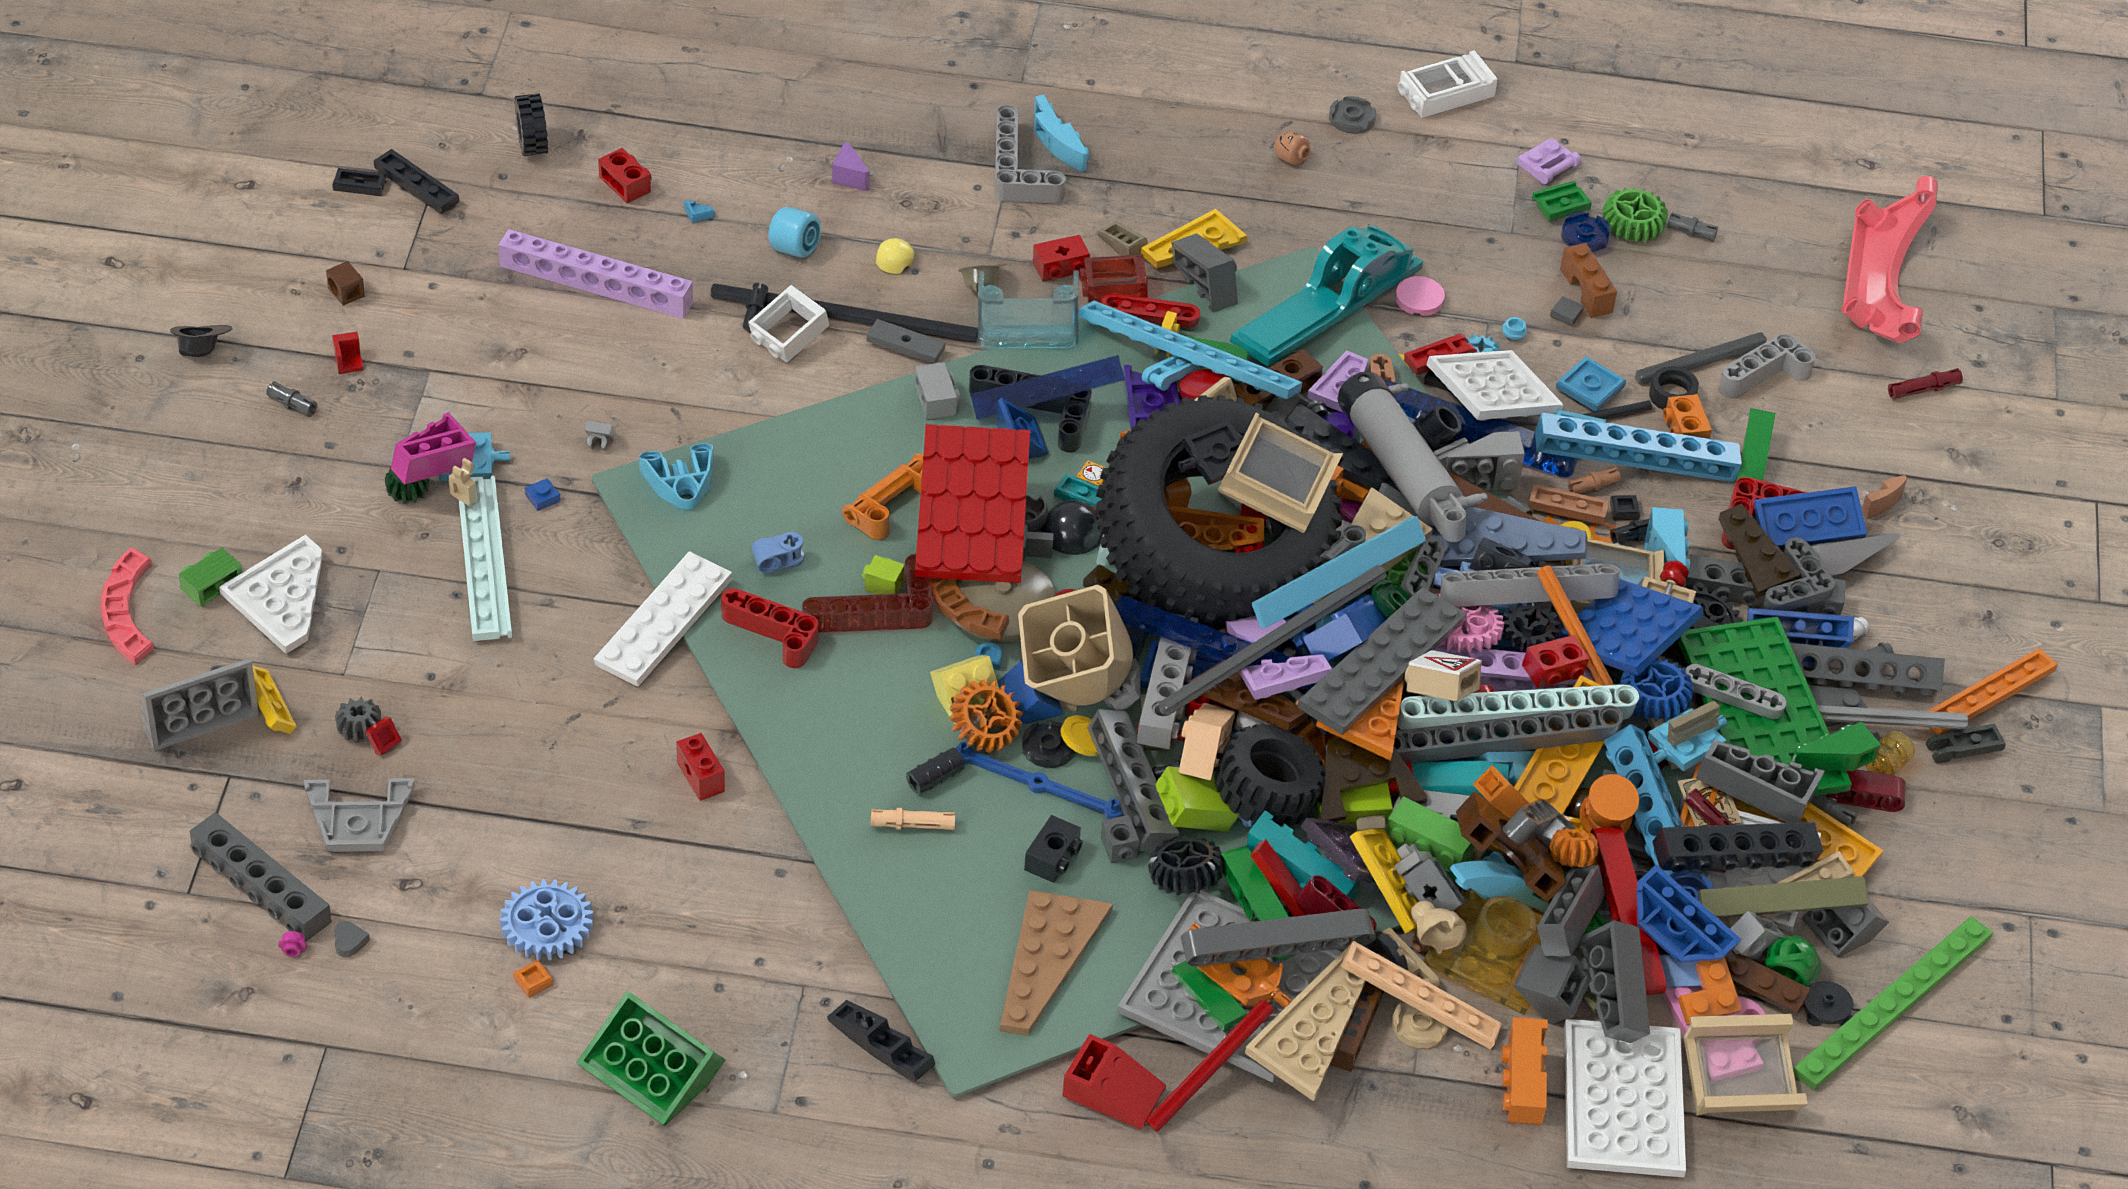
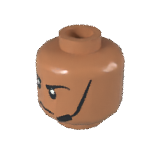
[1274,131,1311,165]

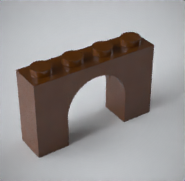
[1456,791,1566,902]

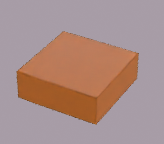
[513,960,553,998]

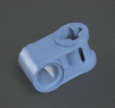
[751,532,804,573]

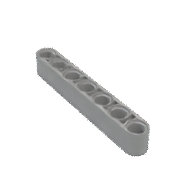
[1440,564,1620,607]

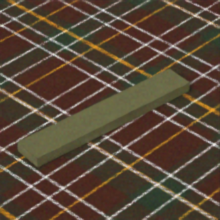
[1698,876,1869,918]

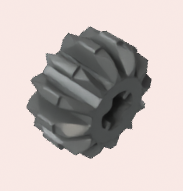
[335,696,382,743]

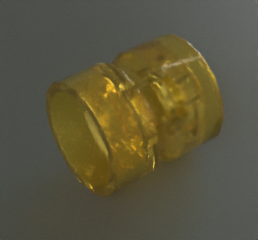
[1866,730,1915,776]

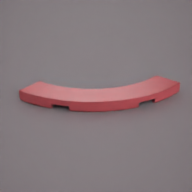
[101,547,154,665]

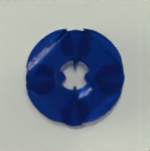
[1561,212,1610,252]

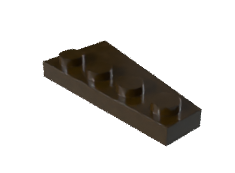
[1718,504,1801,599]

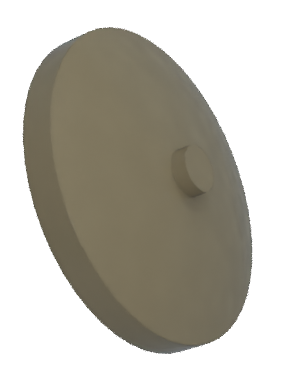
[956,561,1055,643]

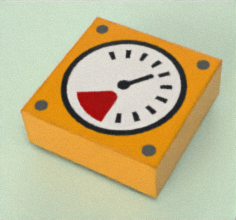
[1076,461,1106,486]

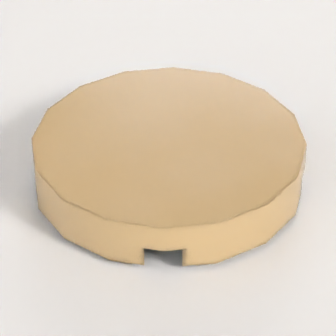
[1392,1002,1449,1048]

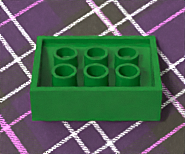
[576,990,726,1126]

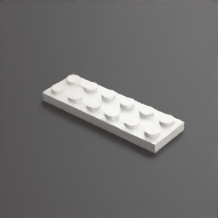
[594,551,733,687]

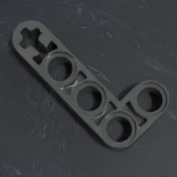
[1502,799,1575,848]

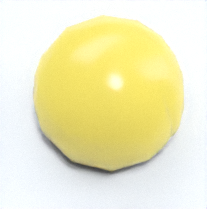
[876,238,915,274]

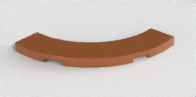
[929,578,1010,640]

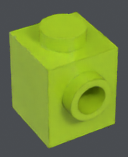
[862,555,905,600]

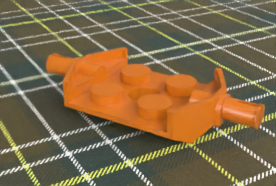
[1188,922,1293,1009]

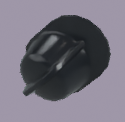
[170,325,233,357]

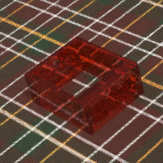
[1080,254,1148,303]

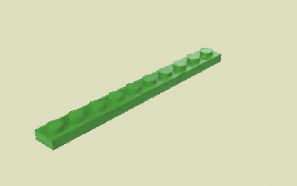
[1793,916,1993,1091]

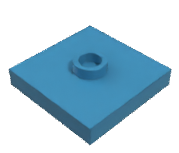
[1556,356,1626,411]

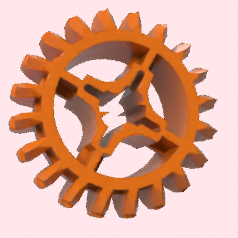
[949,679,1023,753]

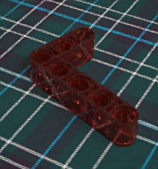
[802,554,933,633]

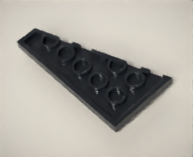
[1286,403,1400,492]

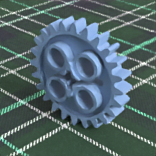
[500,879,593,961]

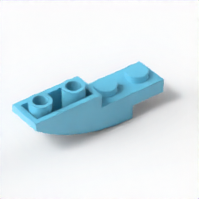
[1034,94,1090,172]
[1450,861,1550,913]

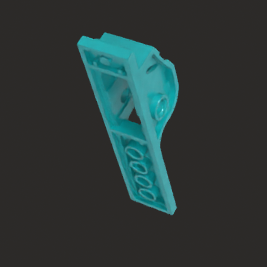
[1230,225,1423,367]

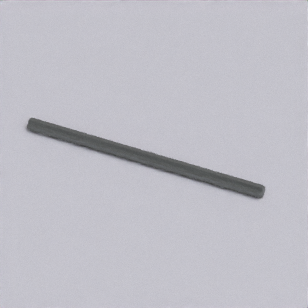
[1158,565,1387,716]

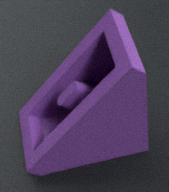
[832,142,869,191]

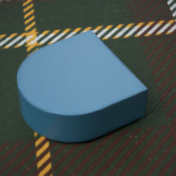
[974,642,1002,671]

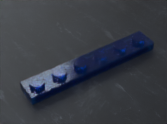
[970,355,1125,420]

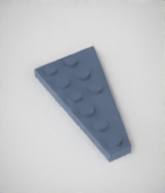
[1430,506,1587,567]

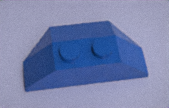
[1747,608,1854,668]
[1637,864,1742,963]

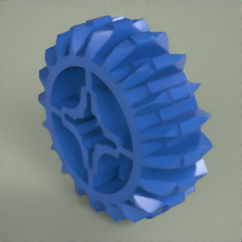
[1620,658,1694,722]

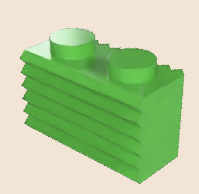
[178,547,242,606]

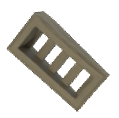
[1098,221,1148,263]

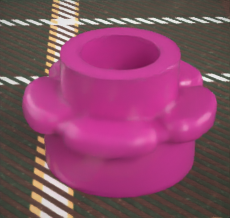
[278,931,307,957]

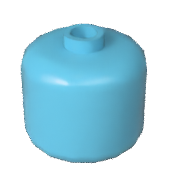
[768,207,821,258]

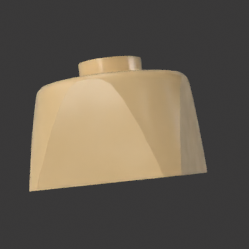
[1018,585,1133,706]

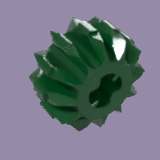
[385,466,430,504]

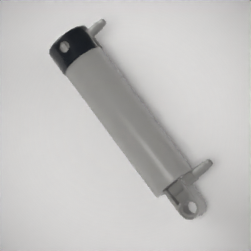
[1337,371,1488,542]

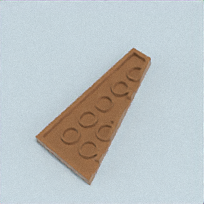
[1000,890,1113,1036]

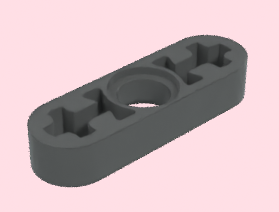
[1400,536,1445,596]

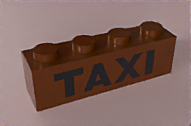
[1330,981,1385,1072]

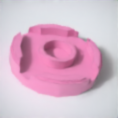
[1396,276,1445,316]

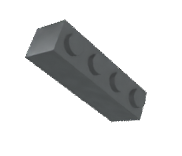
[1537,865,1606,957]

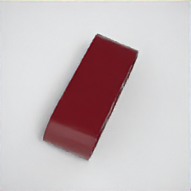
[1826,769,1906,812]
[1297,875,1377,931]

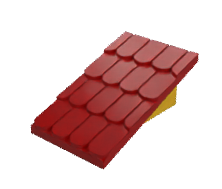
[915,424,1030,583]

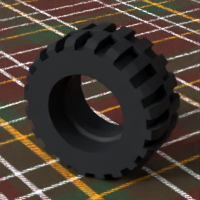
[1214,724,1326,827]

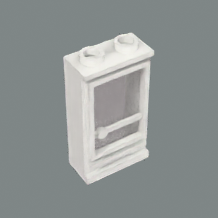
[1398,50,1498,118]

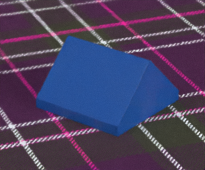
[997,397,1048,459]
[997,660,1063,725]

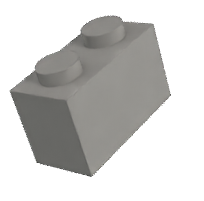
[914,362,960,420]

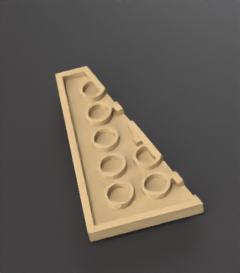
[1245,948,1366,1101]

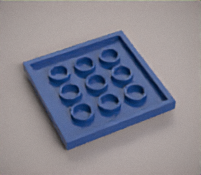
[1558,579,1704,676]

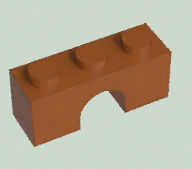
[1560,243,1617,318]

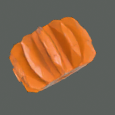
[1550,828,1598,868]

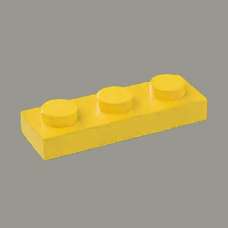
[252,665,297,734]

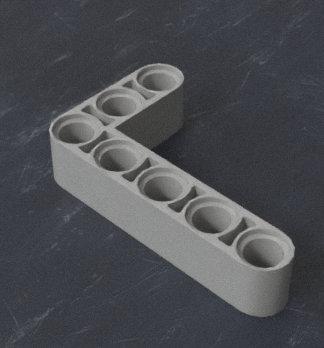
[995,104,1066,203]

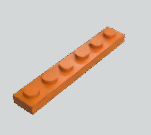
[1928,648,2058,735]

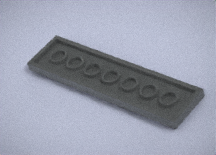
[1298,587,1467,735]

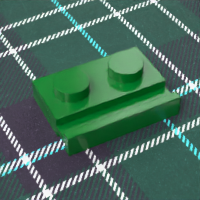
[1532,180,1592,221]

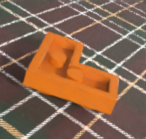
[1678,957,1742,1025]

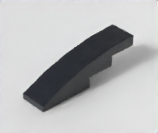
[827,1000,935,1081]

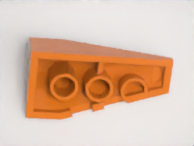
[1167,505,1264,551]

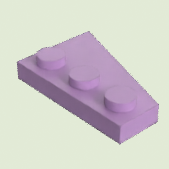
[1308,350,1368,413]

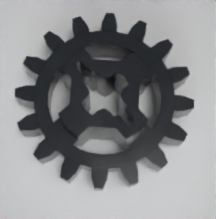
[1503,602,1561,651]

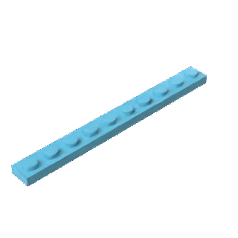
[1079,301,1302,399]

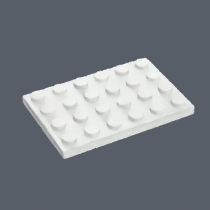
[1564,1019,1686,1177]

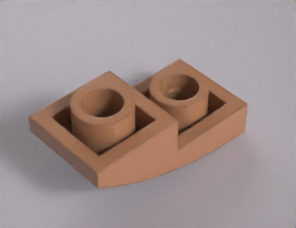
[1862,475,1907,519]

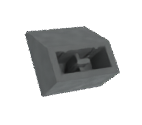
[1803,898,1889,957]
[1513,944,1591,1024]

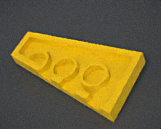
[1141,209,1247,269]

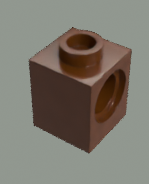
[326,261,365,306]

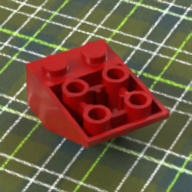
[1062,1034,1166,1130]

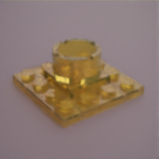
[1423,888,1543,1015]

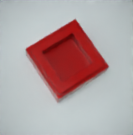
[365,717,402,755]

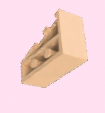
[1178,703,1236,780]

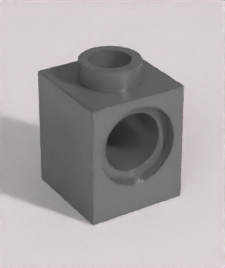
[1101,815,1139,863]

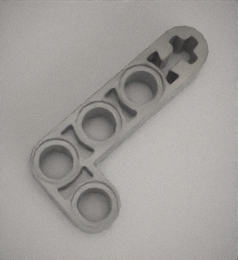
[1719,334,1815,398]

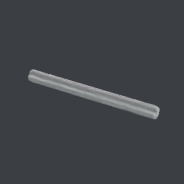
[1817,705,1968,729]

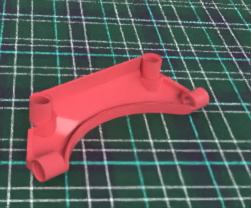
[1841,176,1938,344]

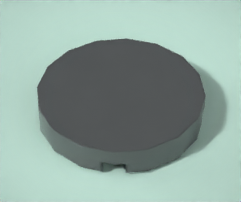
[1329,96,1376,134]

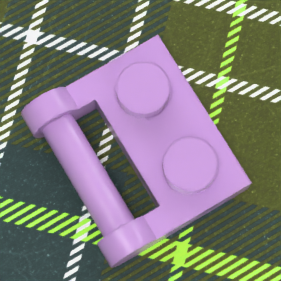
[1517,137,1582,184]

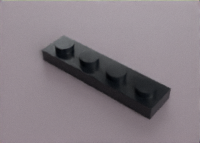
[374,149,459,214]

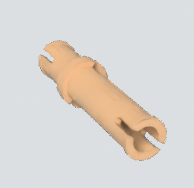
[870,808,955,830]

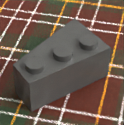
[1171,233,1238,313]

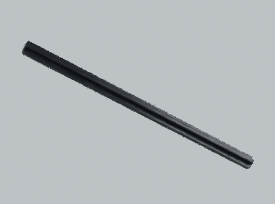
[711,283,979,342]

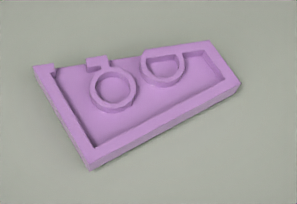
[1238,654,1332,700]

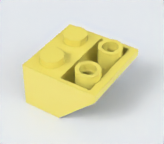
[930,655,999,724]

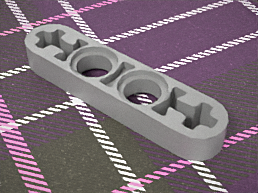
[1686,664,1786,719]

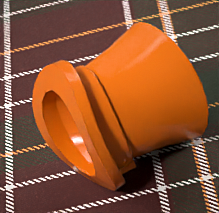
[1579,774,1639,835]

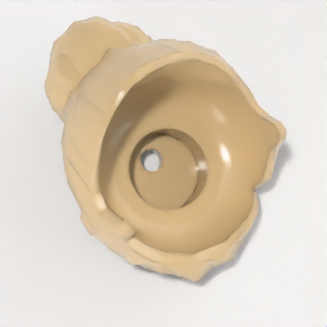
[1411,900,1467,954]

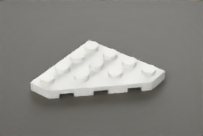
[219,535,323,654]

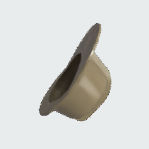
[958,263,1007,294]

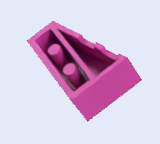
[391,412,476,484]

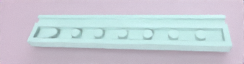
[459,476,512,641]

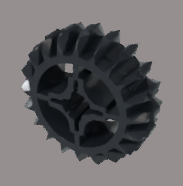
[1148,836,1225,896]

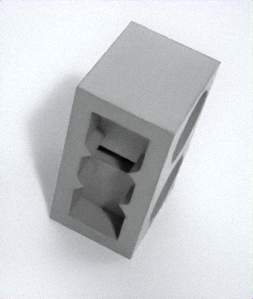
[1730,911,1786,964]

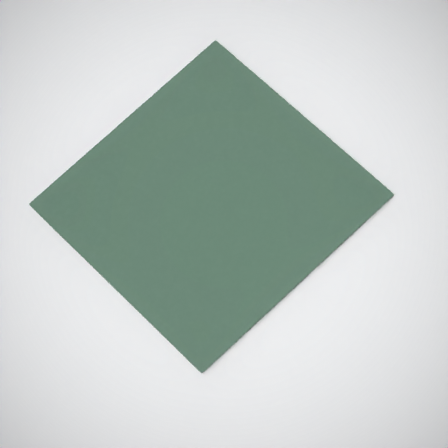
[592,247,1696,1097]

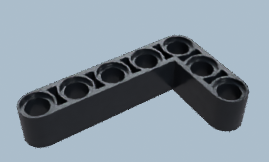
[969,365,1092,453]

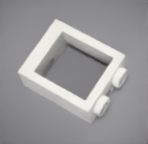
[748,285,829,363]

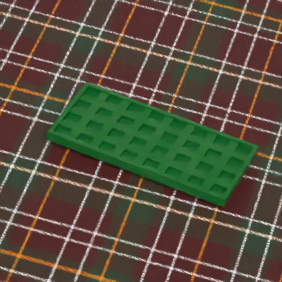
[1677,617,1852,807]

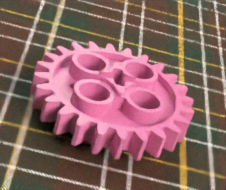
[1439,594,1504,653]

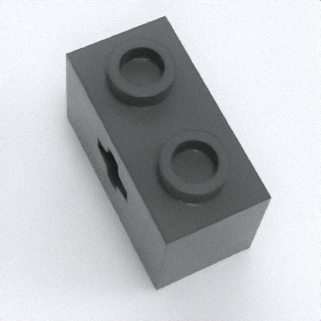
[1403,857,1468,913]

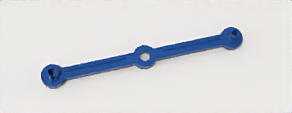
[956,742,1124,819]

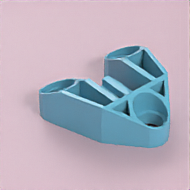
[639,443,713,510]

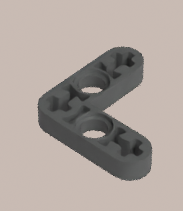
[1764,537,1835,611]

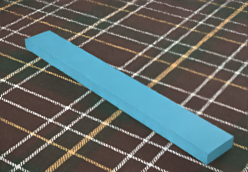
[1252,516,1426,628]

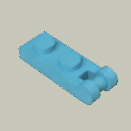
[1142,356,1204,391]

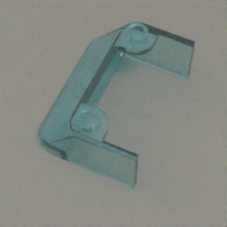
[978,271,1079,349]

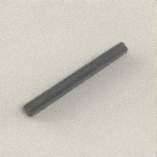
[1635,332,1767,384]

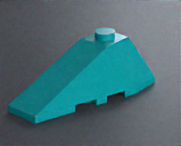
[1412,761,1509,802]

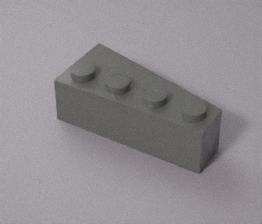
[1696,740,1825,823]
[1577,920,1650,1043]

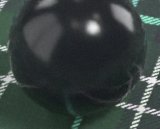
[1041,500,1103,555]

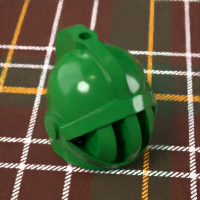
[1765,935,1821,987]

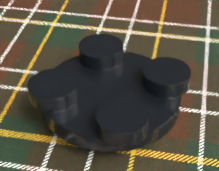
[1803,981,1853,1026]

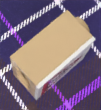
[1405,650,1482,701]

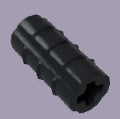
[906,747,965,794]

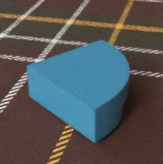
[683,200,715,223]

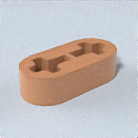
[1368,354,1395,387]

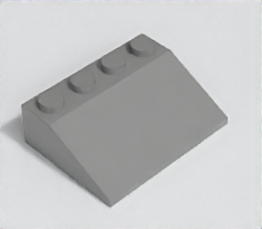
[140,658,259,751]

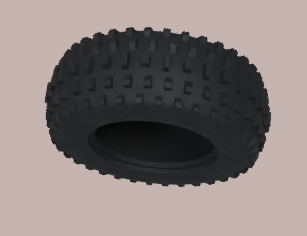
[1096,395,1342,631]

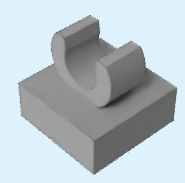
[585,421,615,450]
[1395,844,1432,876]

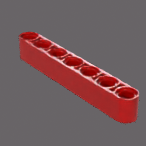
[1590,826,1666,996]

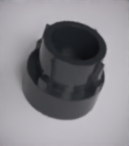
[1412,405,1462,452]

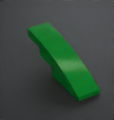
[1736,408,1776,481]

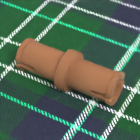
[1568,466,1621,494]

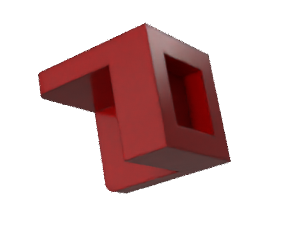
[332,331,364,374]

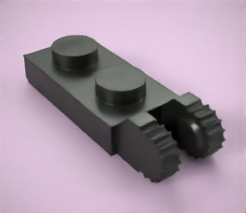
[1926,723,2006,763]

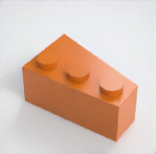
[1501,1017,1548,1125]

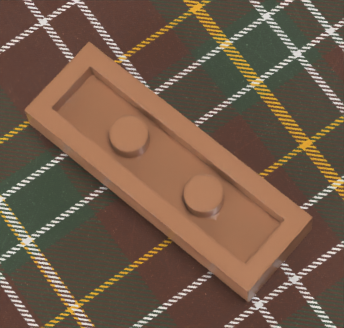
[1528,484,1609,525]

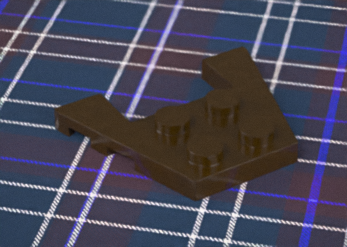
[1320,737,1427,825]

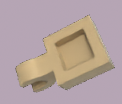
[449,458,477,506]

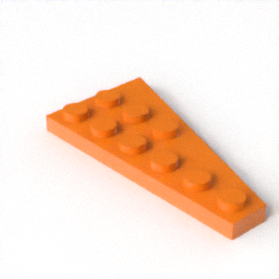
[1316,678,1404,761]

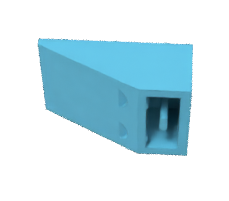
[1644,507,1690,587]

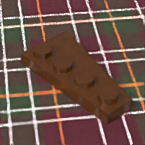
[1189,660,1307,731]

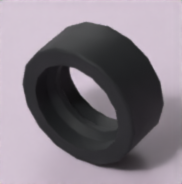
[1649,366,1699,410]

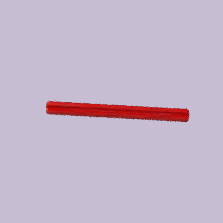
[1146,1000,1273,1131]

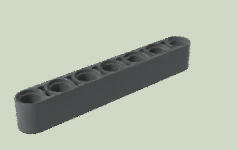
[1181,909,1376,967]

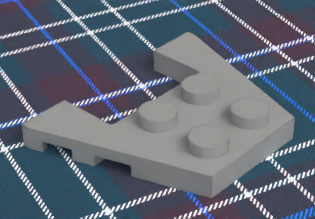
[304,778,414,852]

